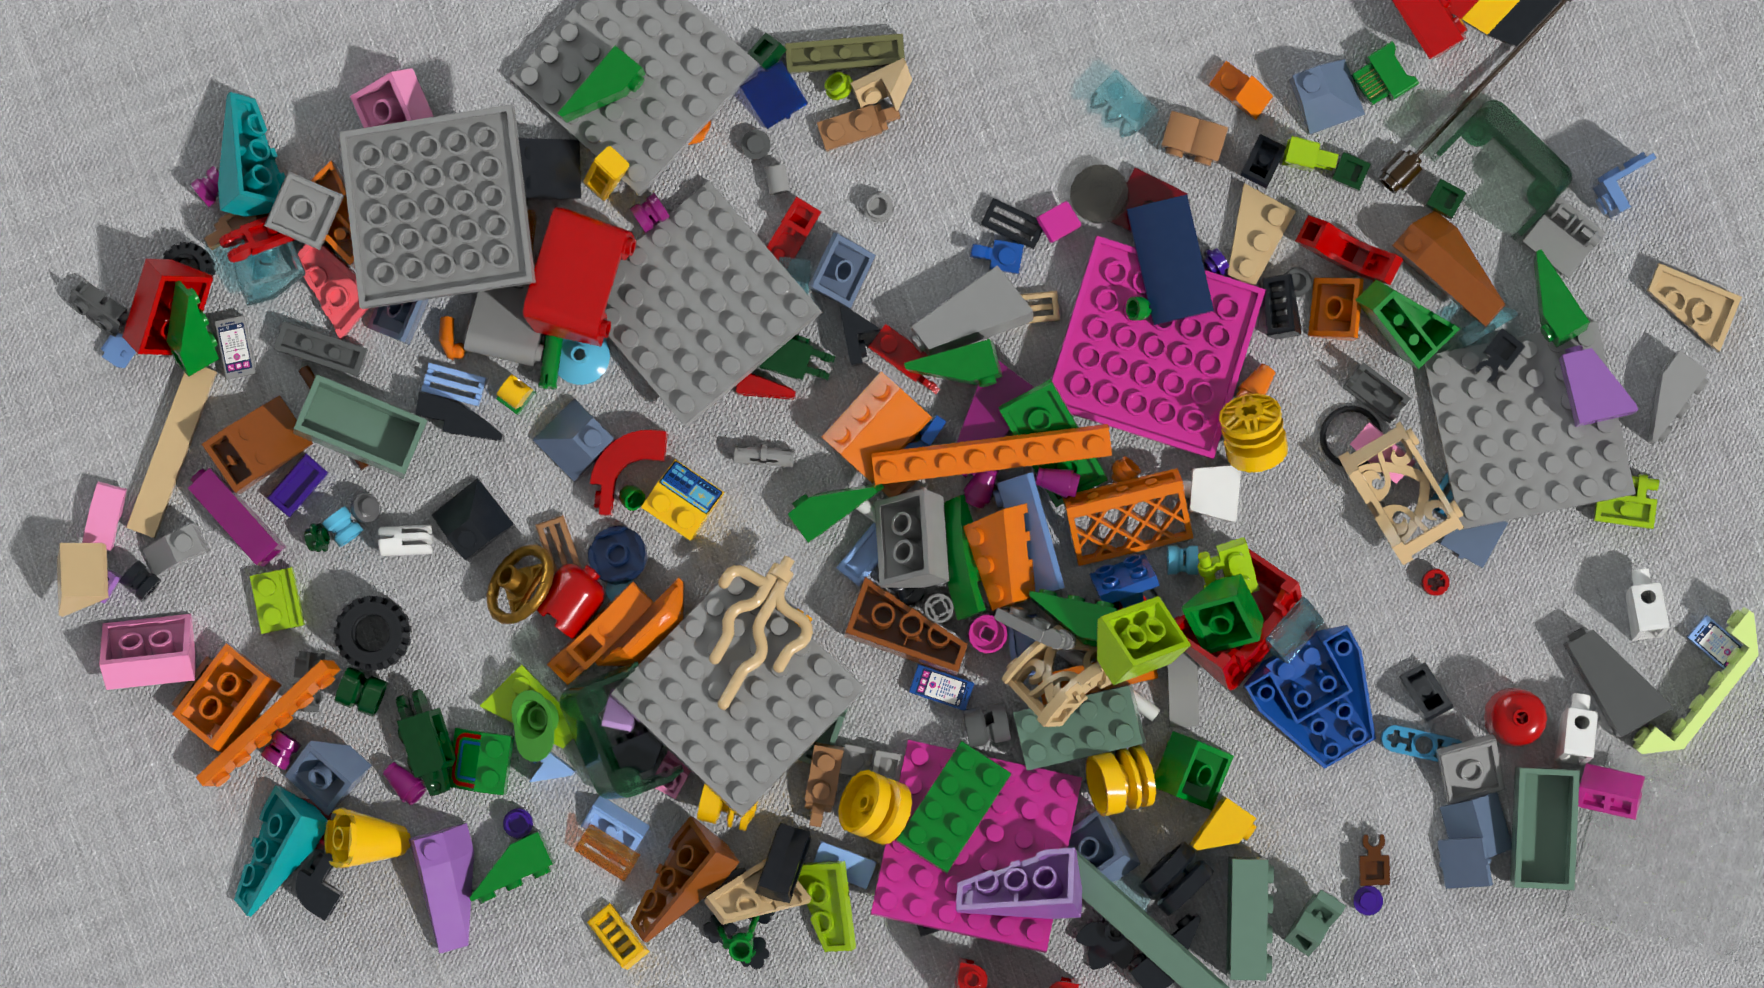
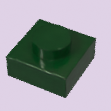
[748,32,787,72]
[1331,152,1371,192]
[1425,179,1467,220]

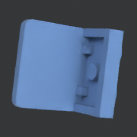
[1593,152,1656,219]

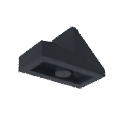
[1239,134,1286,189]
[840,306,880,367]
[1399,662,1454,722]

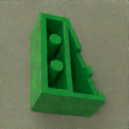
[1356,279,1461,369]

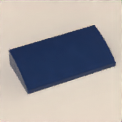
[1127,195,1214,325]

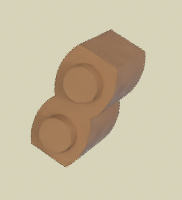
[1161,111,1228,167]

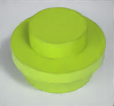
[824,72,853,100]

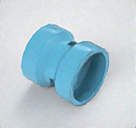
[322,506,363,548]
[1167,545,1199,575]

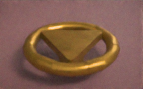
[486,545,554,624]

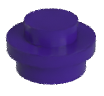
[1203,248,1229,275]
[503,808,533,838]
[1353,886,1383,916]

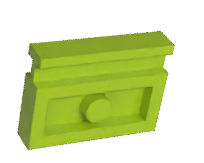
[250,567,305,634]

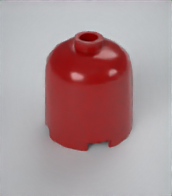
[537,563,605,639]
[1484,687,1547,747]

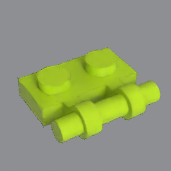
[1593,474,1659,529]
[1197,537,1259,593]

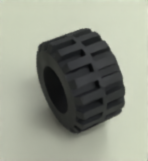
[334,596,412,670]

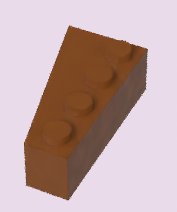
[845,577,968,676]

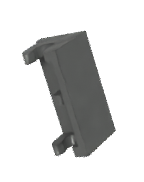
[1342,362,1411,423]

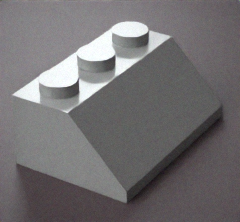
[874,488,949,588]

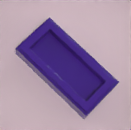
[267,453,329,518]

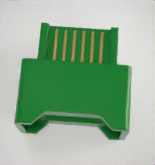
[1352,41,1419,107]

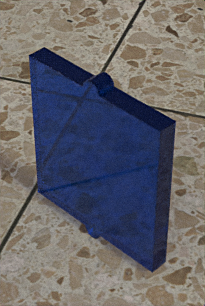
[740,61,808,129]

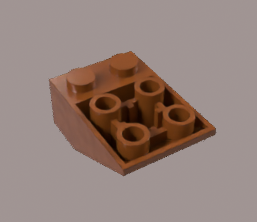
[202,395,313,494]

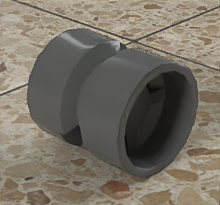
[963,702,1011,748]

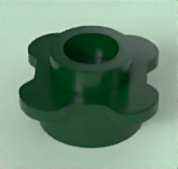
[304,523,330,552]

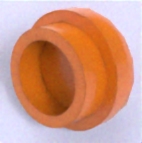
[1111,456,1141,484]

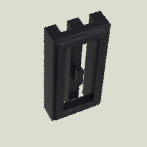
[980,198,1043,250]

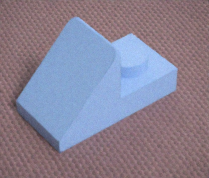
[529,752,576,782]

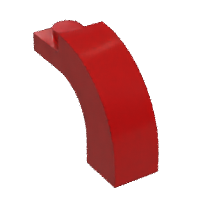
[1295,215,1403,285]
[590,430,668,516]

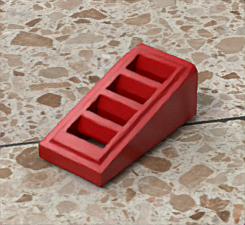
[736,373,796,400]

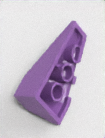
[409,823,474,954]
[956,848,1082,919]

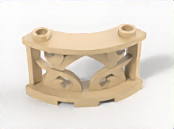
[1338,422,1464,565]
[1001,624,1112,727]

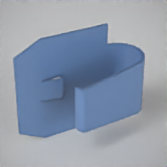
[101,332,136,368]

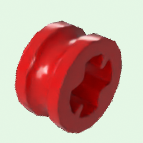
[1421,569,1450,596]

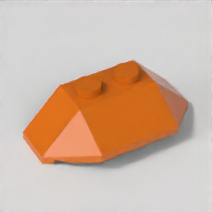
[595,578,684,666]

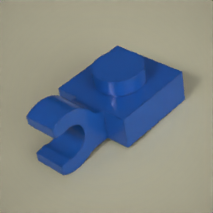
[970,240,1024,274]
[904,415,946,449]

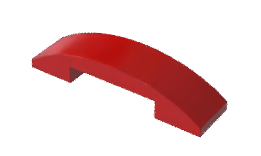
[767,196,822,270]

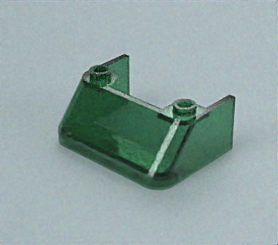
[1431,100,1572,240]
[559,661,684,799]

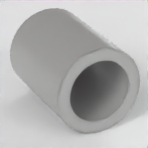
[765,164,790,195]

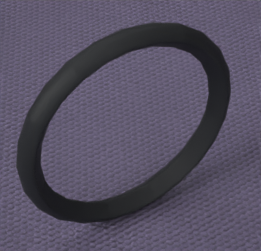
[1320,406,1382,467]

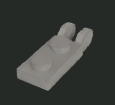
[994,605,1076,650]

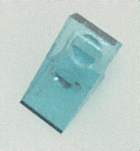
[1458,307,1518,348]

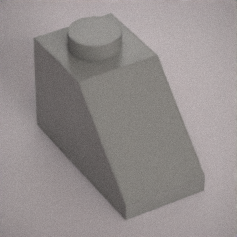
[143,523,209,576]

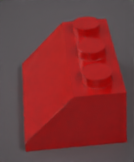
[1392,0,1467,59]
[122,258,213,355]

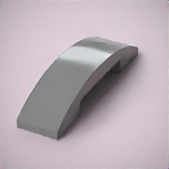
[1167,608,1199,727]

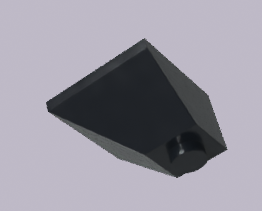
[431,478,515,561]

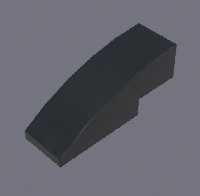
[415,392,505,442]

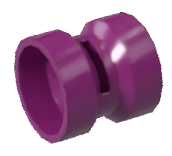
[190,165,219,207]
[629,193,670,233]
[261,729,302,770]

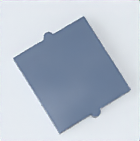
[1440,521,1508,568]
[1438,837,1493,889]

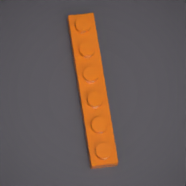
[196,660,341,787]

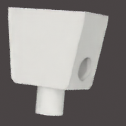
[1172,466,1241,523]
[1626,569,1670,641]
[1554,693,1598,766]

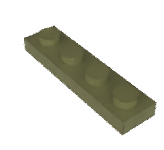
[785,33,905,74]

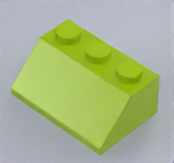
[1097,596,1191,685]

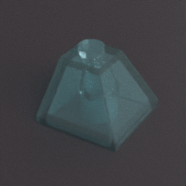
[230,240,305,306]

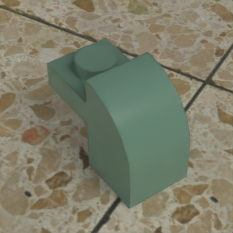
[1284,890,1346,957]

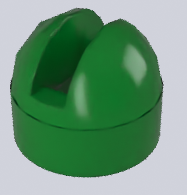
[1126,297,1152,321]
[619,485,645,511]

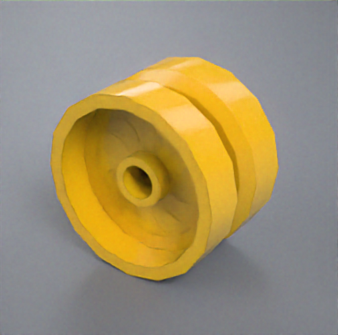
[838,770,912,845]

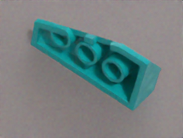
[218,92,286,217]
[234,785,328,917]

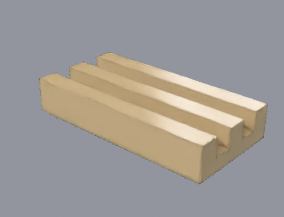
[1020,291,1060,324]

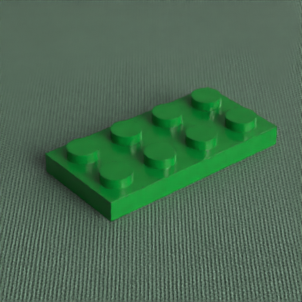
[999,379,1108,507]
[896,741,1012,874]

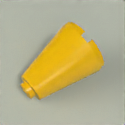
[324,808,411,868]

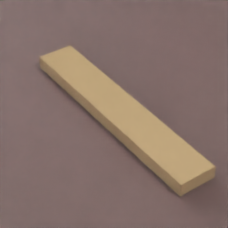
[126,367,217,538]

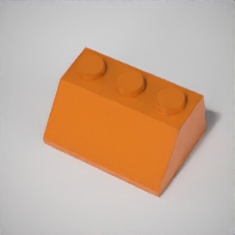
[821,371,932,484]
[172,643,282,753]

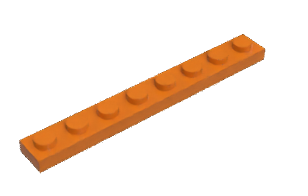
[871,424,1112,485]

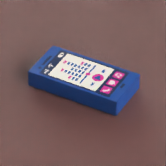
[909,664,974,710]

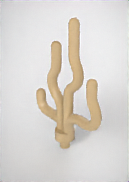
[709,556,813,710]

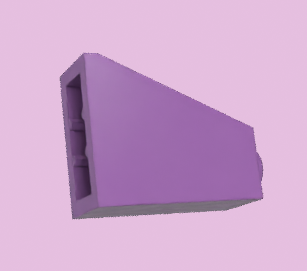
[1559,345,1638,427]

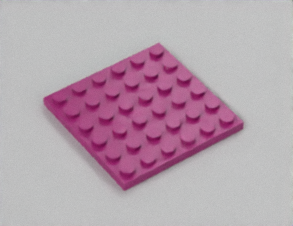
[1052,236,1266,459]
[871,740,1082,953]

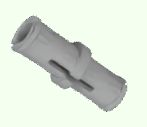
[734,444,794,468]

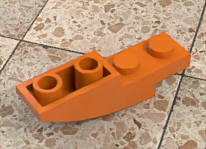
[547,581,654,685]

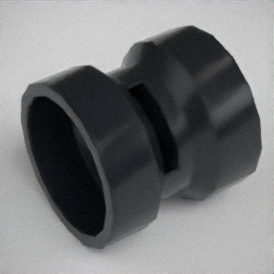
[119,560,161,602]

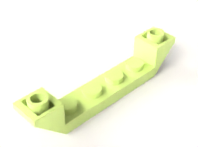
[1632,607,1759,754]

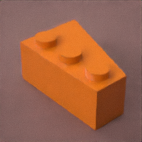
[963,503,1035,611]

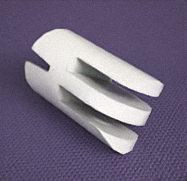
[378,525,433,556]

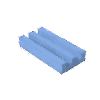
[421,363,487,407]

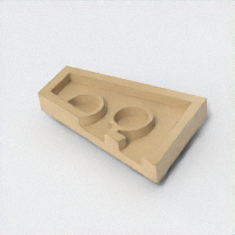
[1227,183,1296,286]
[1647,263,1742,352]
[704,858,812,925]

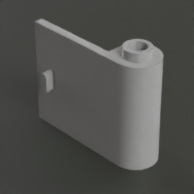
[464,284,544,366]

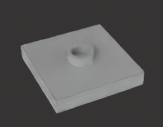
[264,171,344,250]
[1436,734,1505,805]

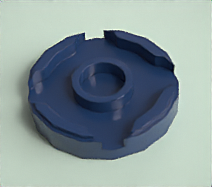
[588,525,648,585]

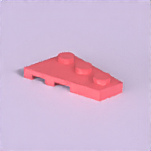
[293,244,369,340]

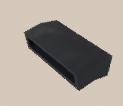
[755,822,811,903]

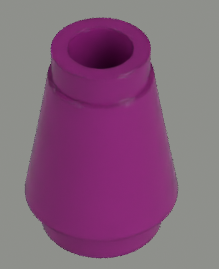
[1036,467,1081,498]
[963,470,999,508]
[383,762,427,805]

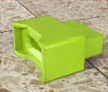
[1282,136,1339,172]

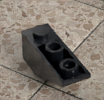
[1128,913,1201,988]

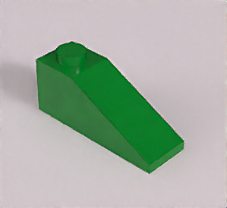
[558,45,646,123]
[1533,249,1590,348]
[904,339,1003,387]
[788,484,884,543]

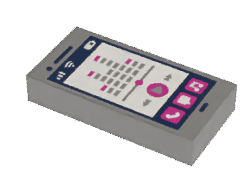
[215,316,257,380]

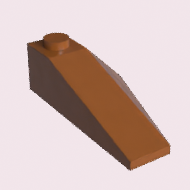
[1392,211,1505,327]
[630,816,740,943]

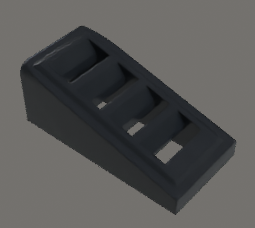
[1262,273,1302,339]

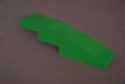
[944,494,986,620]

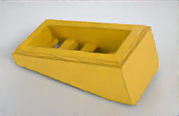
[583,146,629,201]
[587,903,649,970]

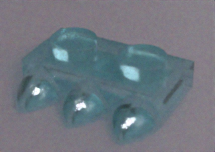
[1090,69,1158,137]

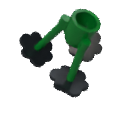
[703,912,775,969]

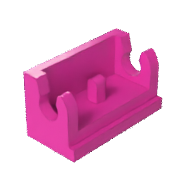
[1578,763,1645,820]

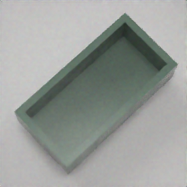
[293,374,428,479]
[1013,684,1146,771]
[1510,767,1580,890]
[1226,856,1274,981]

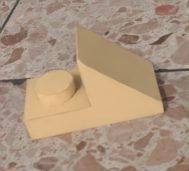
[850,58,912,111]

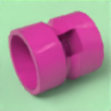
[968,615,1007,653]

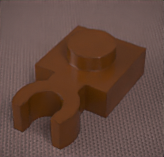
[1358,834,1390,886]

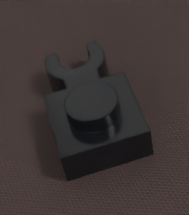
[1474,328,1526,383]

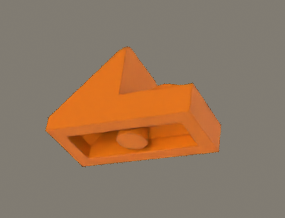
[1208,61,1273,120]

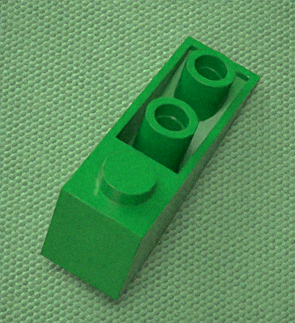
[167,280,219,377]
[1029,589,1118,647]
[470,831,555,904]

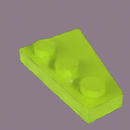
[798,861,856,952]

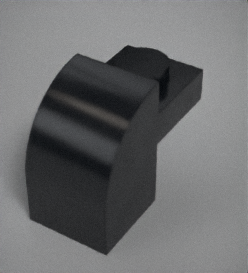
[296,852,344,921]

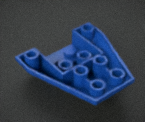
[1244,625,1376,769]

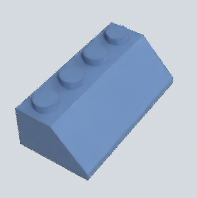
[993,472,1065,593]

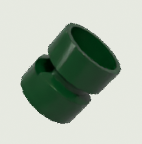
[334,667,388,717]

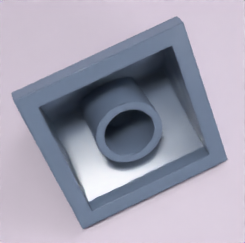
[808,232,876,308]
[367,299,429,345]
[1439,792,1512,858]

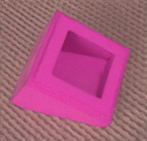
[1036,201,1081,243]

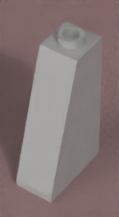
[911,265,1033,356]

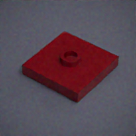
[1108,168,1188,233]

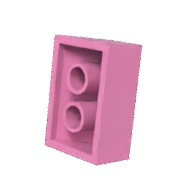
[350,68,434,128]
[99,614,196,690]

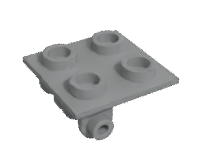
[1522,196,1605,279]

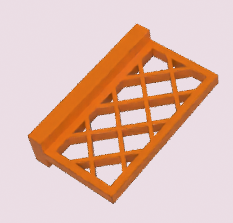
[1062,468,1194,566]

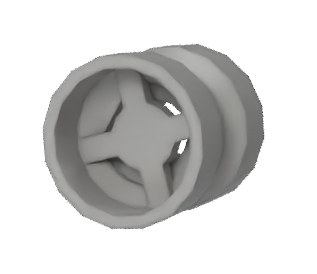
[924,593,956,623]

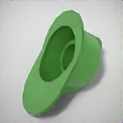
[511,690,559,762]

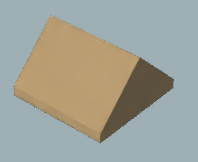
[57,543,109,617]

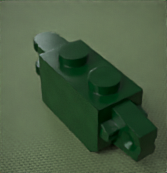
[759,335,836,382]
[396,689,456,796]

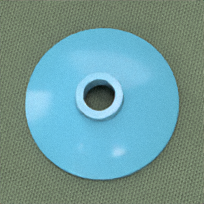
[558,338,610,385]

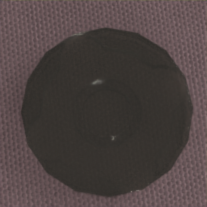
[1070,165,1129,224]

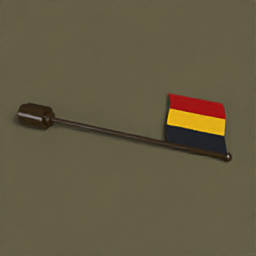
[1378,0,1572,194]

